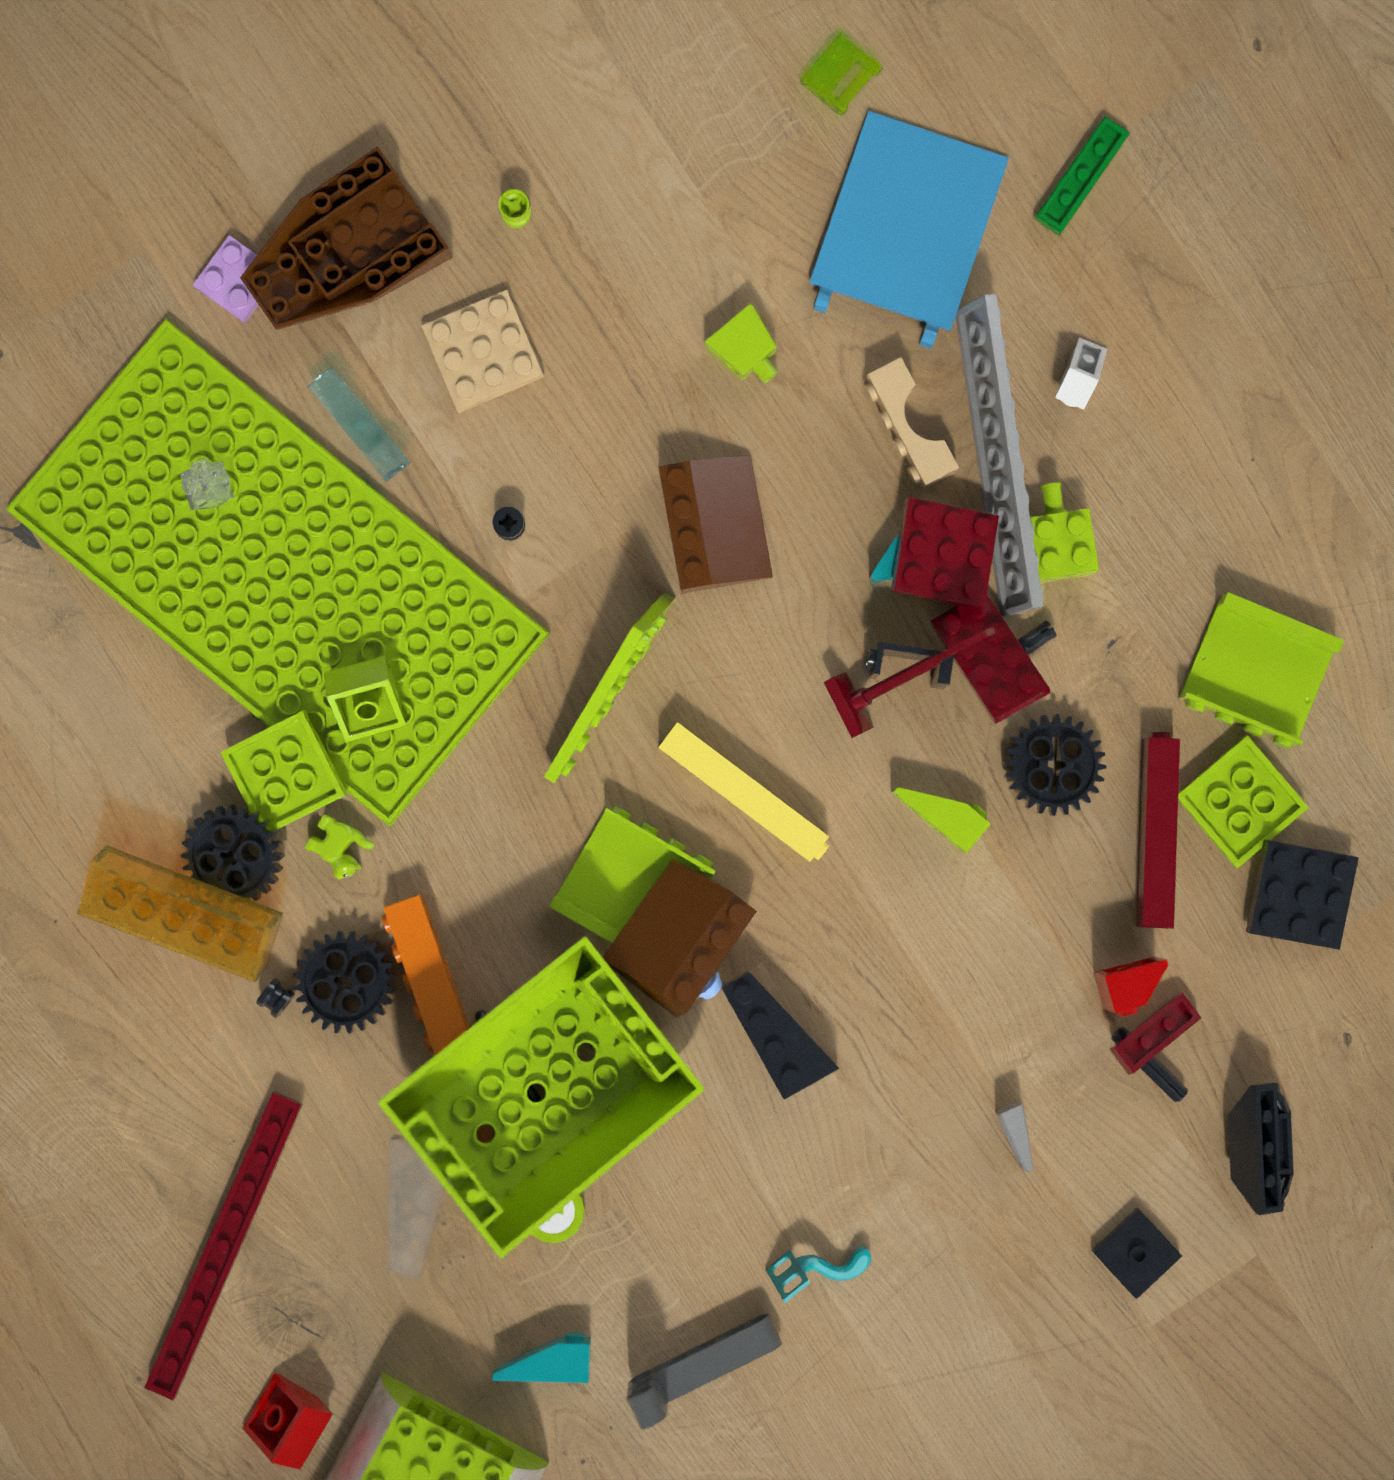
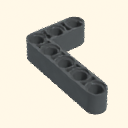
[626,1314,782,1429]

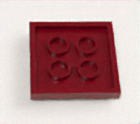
[891,497,999,609]

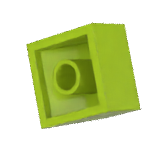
[324,656,406,742]

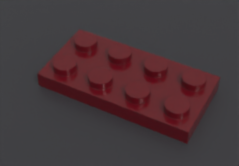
[930,595,1050,724]

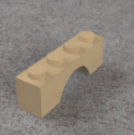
[864,357,959,490]

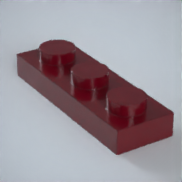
[1110,992,1201,1075]

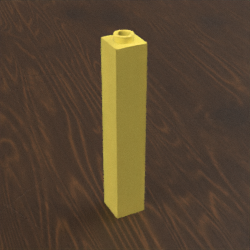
[658,722,830,862]

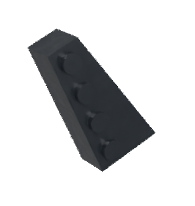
[721,971,839,1100]

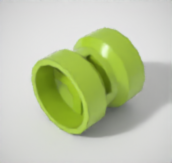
[498,189,531,228]

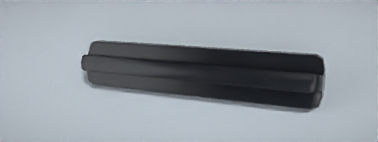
[1111,1027,1188,1102]

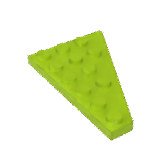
[544,591,675,784]

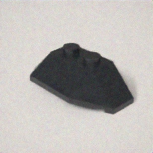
[1228,1082,1294,1215]

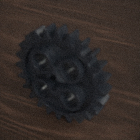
[1002,714,1107,816]
[180,804,285,907]
[293,931,397,1034]

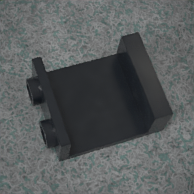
[865,642,954,689]

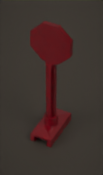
[823,627,995,738]

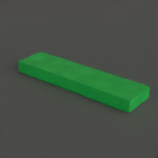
[1034,116,1130,237]

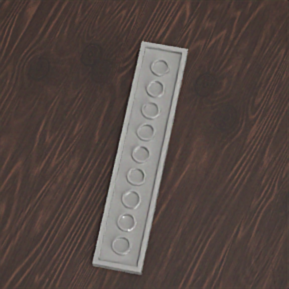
[956,294,1043,617]

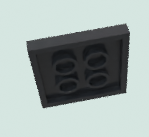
[1246,839,1359,950]

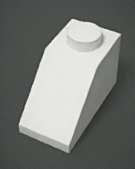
[1055,337,1108,410]

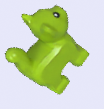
[304,814,374,880]

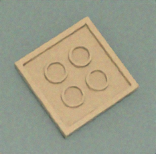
[421,290,544,413]

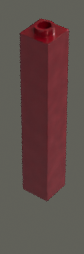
[1136,732,1180,929]

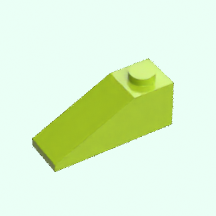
[891,787,991,853]

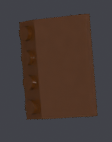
[658,455,773,594]
[602,859,757,1017]

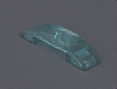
[308,366,411,482]

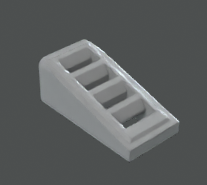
[996,1101,1033,1172]

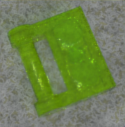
[800,33,883,116]

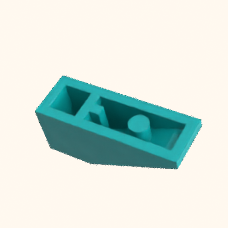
[492,1332,591,1383]

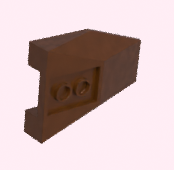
[240,146,453,330]

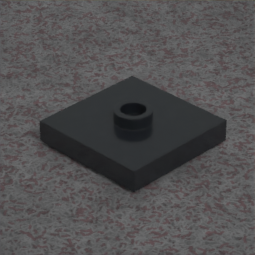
[1091,1208,1182,1300]

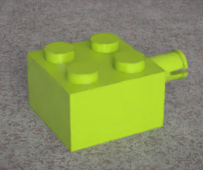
[1030,482,1099,583]

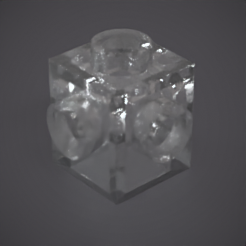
[180,459,234,510]

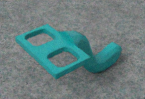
[765,1246,872,1303]

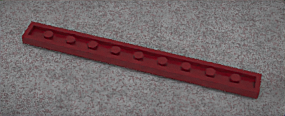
[144,1092,303,1401]

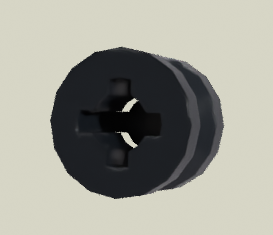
[492,506,525,541]
[256,978,296,1018]

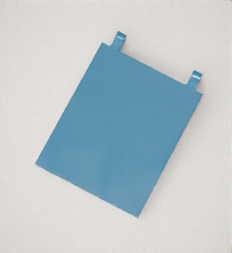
[809,111,1009,349]

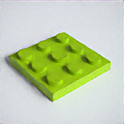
[220,710,348,831]
[1178,735,1309,869]

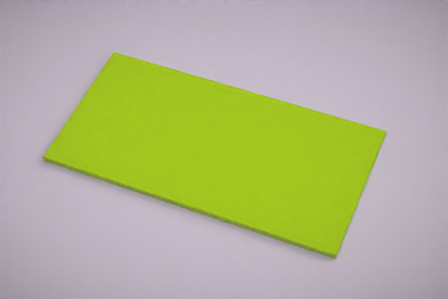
[6,318,550,827]

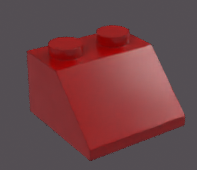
[1093,956,1169,1017]
[242,1373,333,1470]

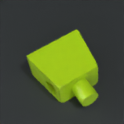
[705,303,778,384]

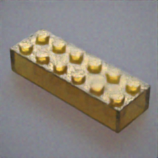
[77,845,283,982]

